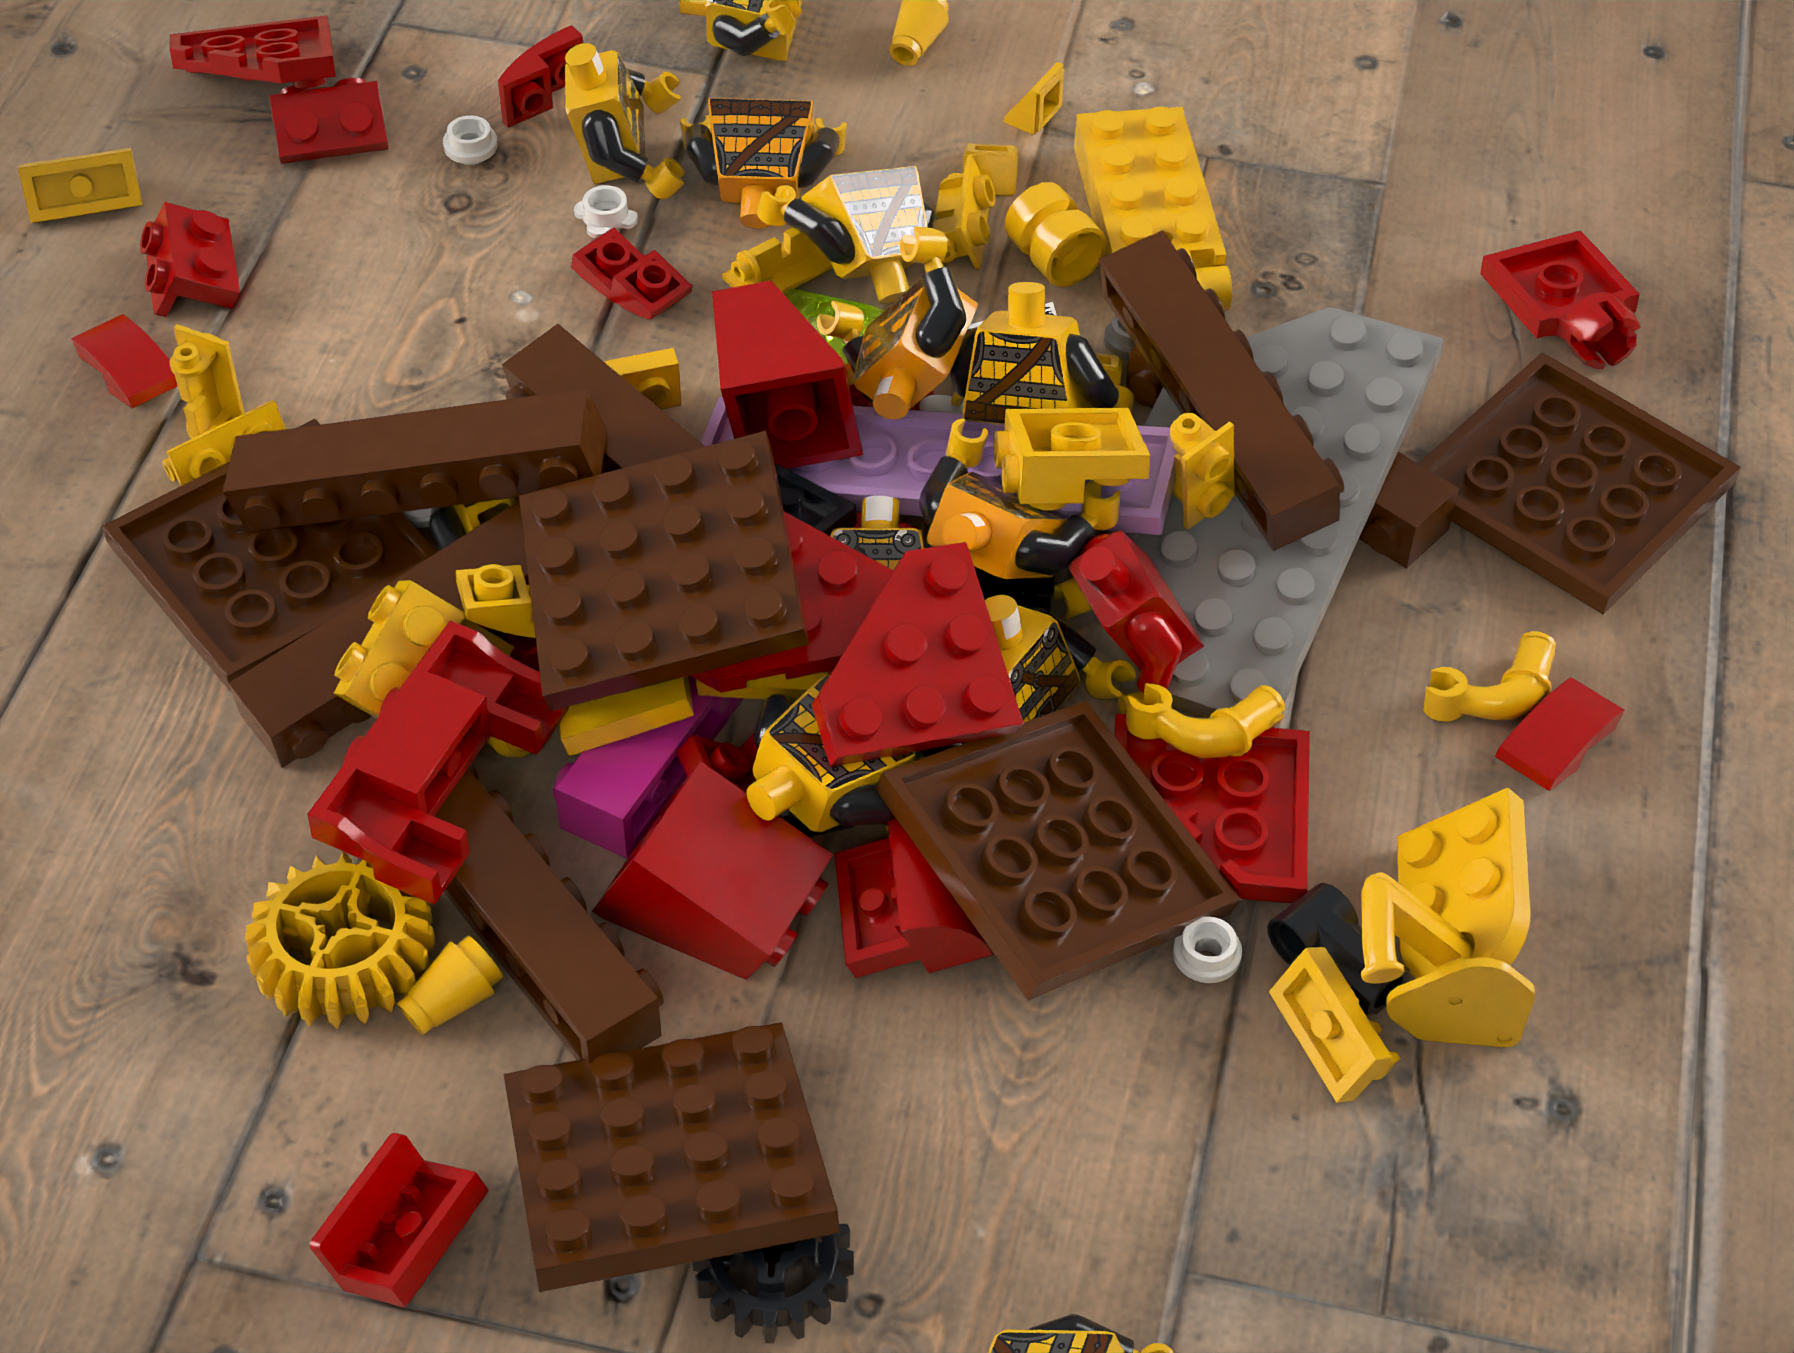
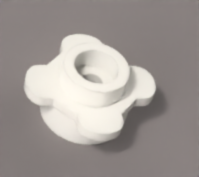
[574,185,638,238]

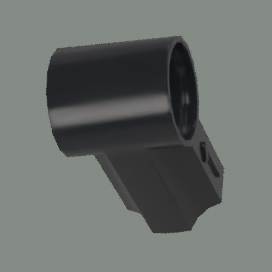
[1267,882,1410,1015]

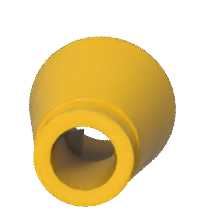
[889,0,949,66]
[396,936,504,1036]

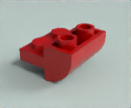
[834,818,993,978]

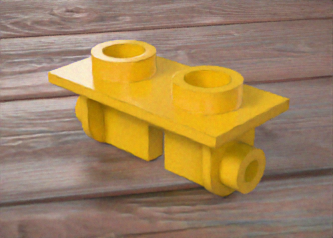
[933,155,995,270]
[721,227,833,294]
[170,324,245,438]
[162,400,286,486]
[1170,413,1235,530]

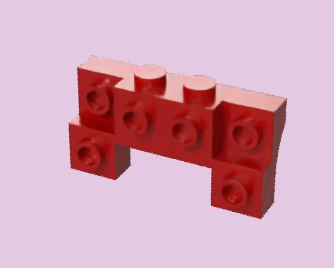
[307,620,570,905]

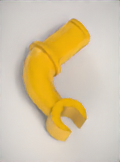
[1423,631,1556,722]
[1126,683,1285,758]

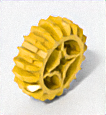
[245,851,435,1029]

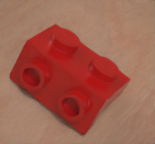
[269,78,389,164]
[140,202,240,317]
[310,1133,489,1308]

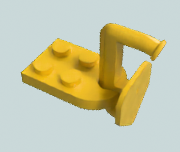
[1361,787,1535,1047]

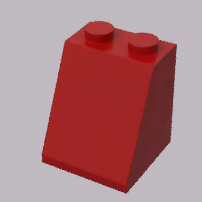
[712,281,863,469]
[592,761,833,980]

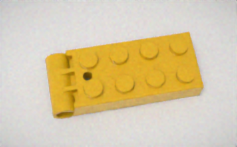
[1074,106,1232,311]

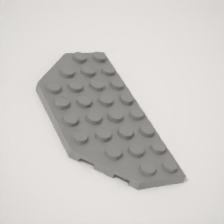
[1094,307,1443,727]

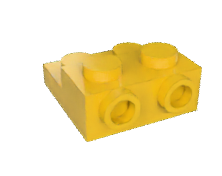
[993,408,1150,510]
[333,580,514,719]

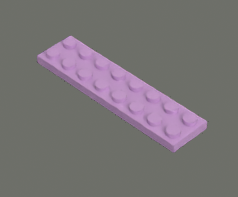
[700,397,1177,535]

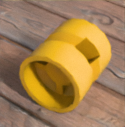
[1004,182,1107,287]

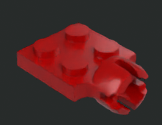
[1480,230,1641,369]

